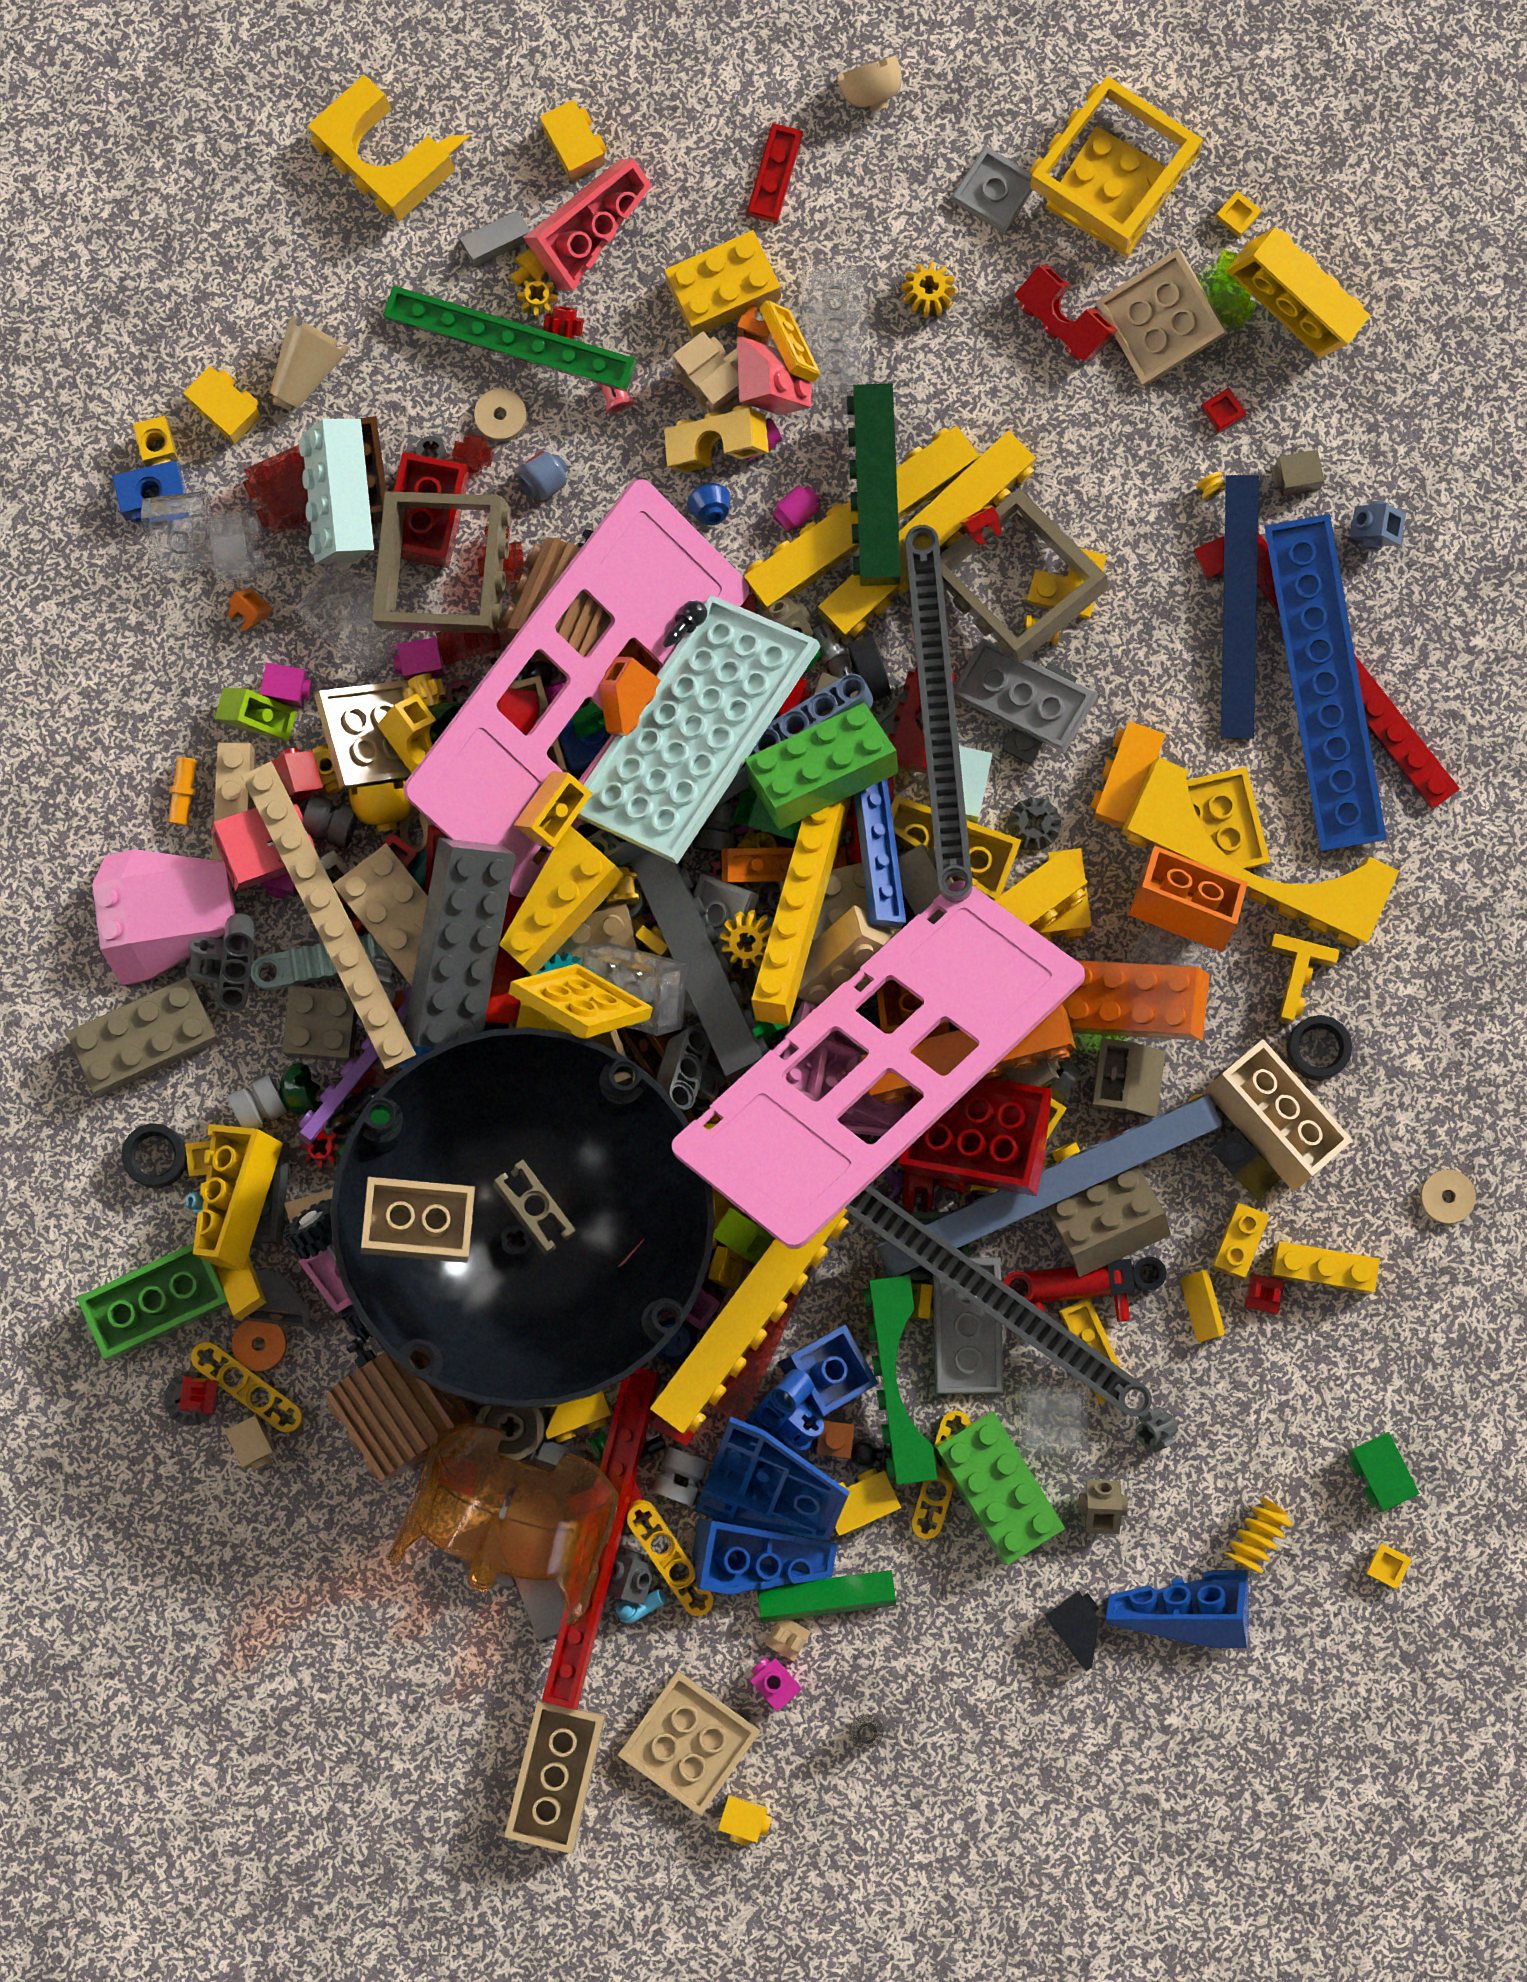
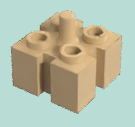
[672,331,741,414]

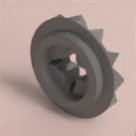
[1008,797,1061,850]
[164,1372,218,1426]

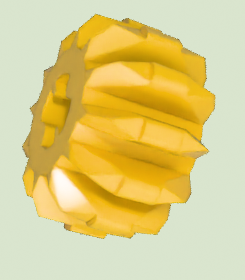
[901,261,957,319]
[720,910,772,968]

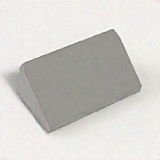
[460,210,530,267]

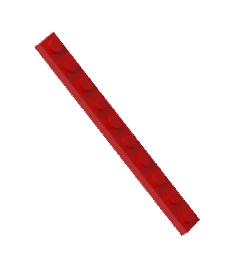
[1257,532,1460,810]
[541,1368,661,1710]

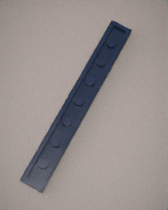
[1221,475,1259,739]

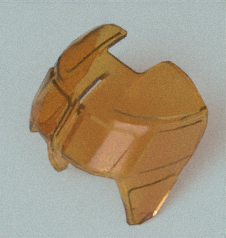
[387,1423,619,1626]

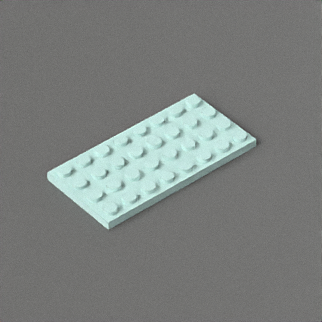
[577,595,821,864]

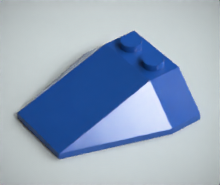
[694,1417,850,1541]

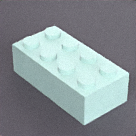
[299,419,374,564]

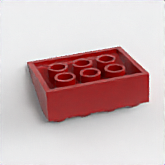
[898,1077,1052,1196]

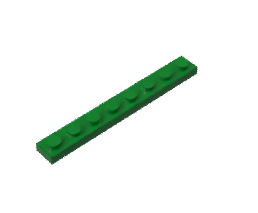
[383,285,637,392]

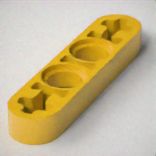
[191,1342,303,1433]
[911,1410,970,1539]
[626,1500,713,1616]

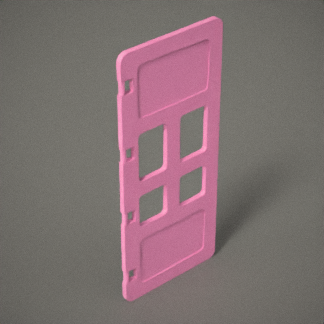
[403,479,749,897]
[672,881,1085,1249]

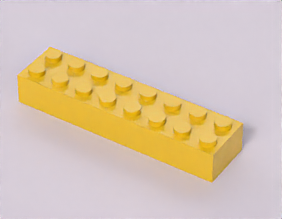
[650,1208,849,1436]

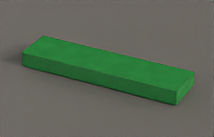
[757,1570,897,1623]

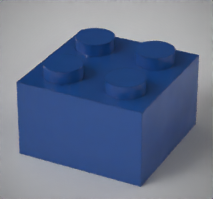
[777,1324,879,1417]

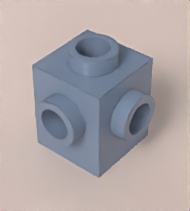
[1350,501,1406,551]

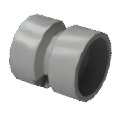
[227,1074,289,1129]
[651,1447,708,1507]

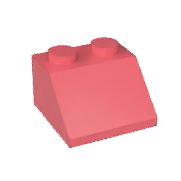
[737,337,812,415]

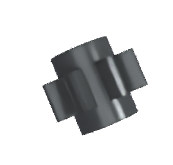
[1136,1407,1178,1453]

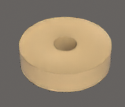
[474,388,527,442]
[1420,1170,1476,1224]

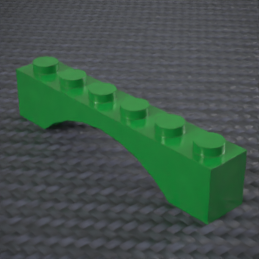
[863,1275,937,1485]

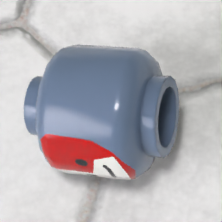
[518,451,568,500]

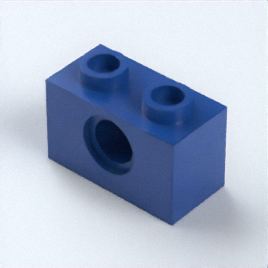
[112,460,189,523]

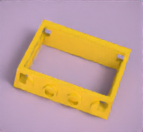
[1029,76,1203,252]

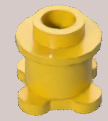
[606,867,639,905]

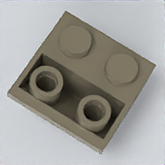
[1090,1038,1166,1118]

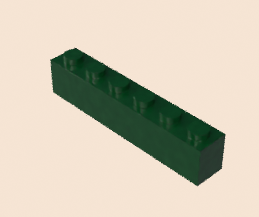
[847,383,901,586]

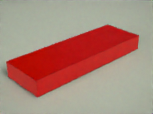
[747,123,803,224]

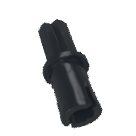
[328,1085,380,1135]

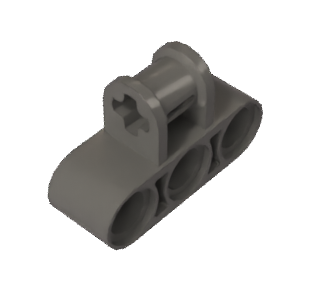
[186,913,255,1012]
[656,1025,726,1112]

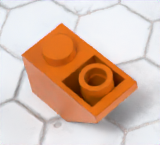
[599,657,661,736]

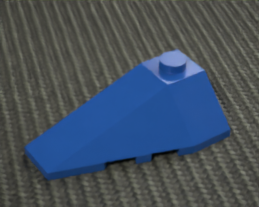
[692,1519,838,1595]
[1106,1570,1249,1648]

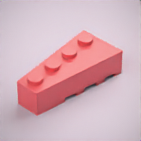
[523,159,652,291]

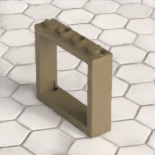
[940,488,1109,664]
[372,491,512,634]

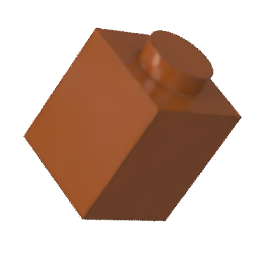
[816,1420,855,1460]

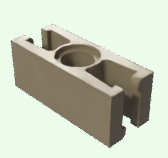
[493,1160,575,1256]

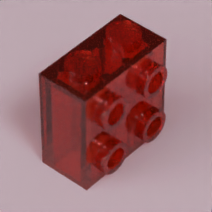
[243,445,309,535]

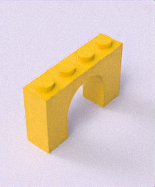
[307,74,455,222]

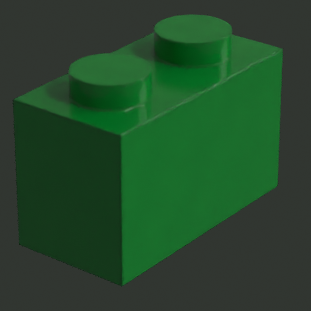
[1347,1432,1420,1512]

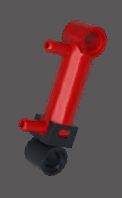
[1003,1257,1167,1322]

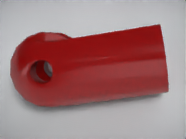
[902,1169,935,1213]

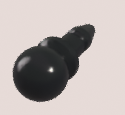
[663,600,707,647]
[490,658,553,686]

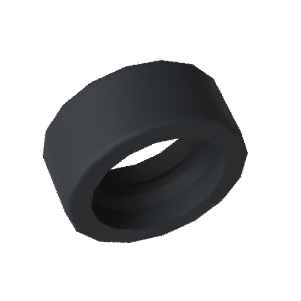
[847,636,891,701]
[1286,1015,1353,1081]
[121,1123,187,1189]

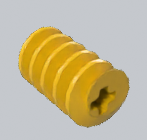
[1223,1496,1293,1574]

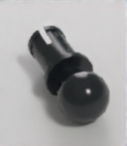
[851,1439,891,1469]

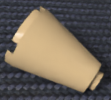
[269,315,350,411]

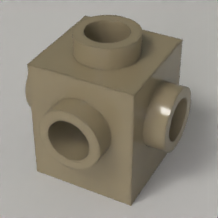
[760,596,814,636]
[1078,1480,1128,1535]

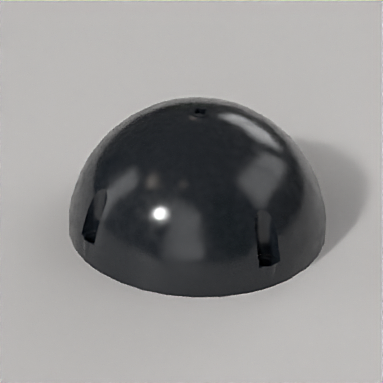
[330,1027,715,1409]

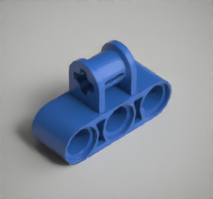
[745,1369,824,1453]

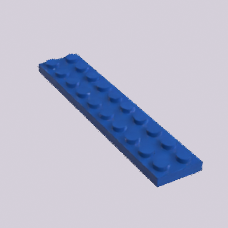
[1264,514,1387,852]

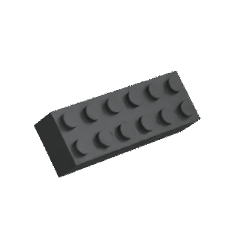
[404,838,516,1048]

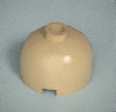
[836,55,902,112]

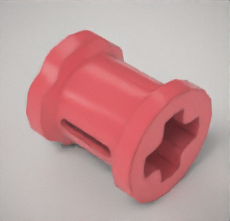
[597,383,634,413]

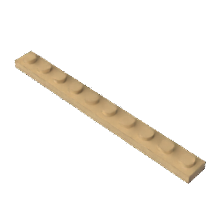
[241,761,417,1072]

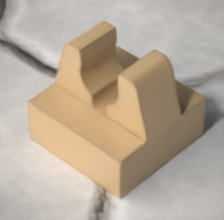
[765,1619,811,1661]

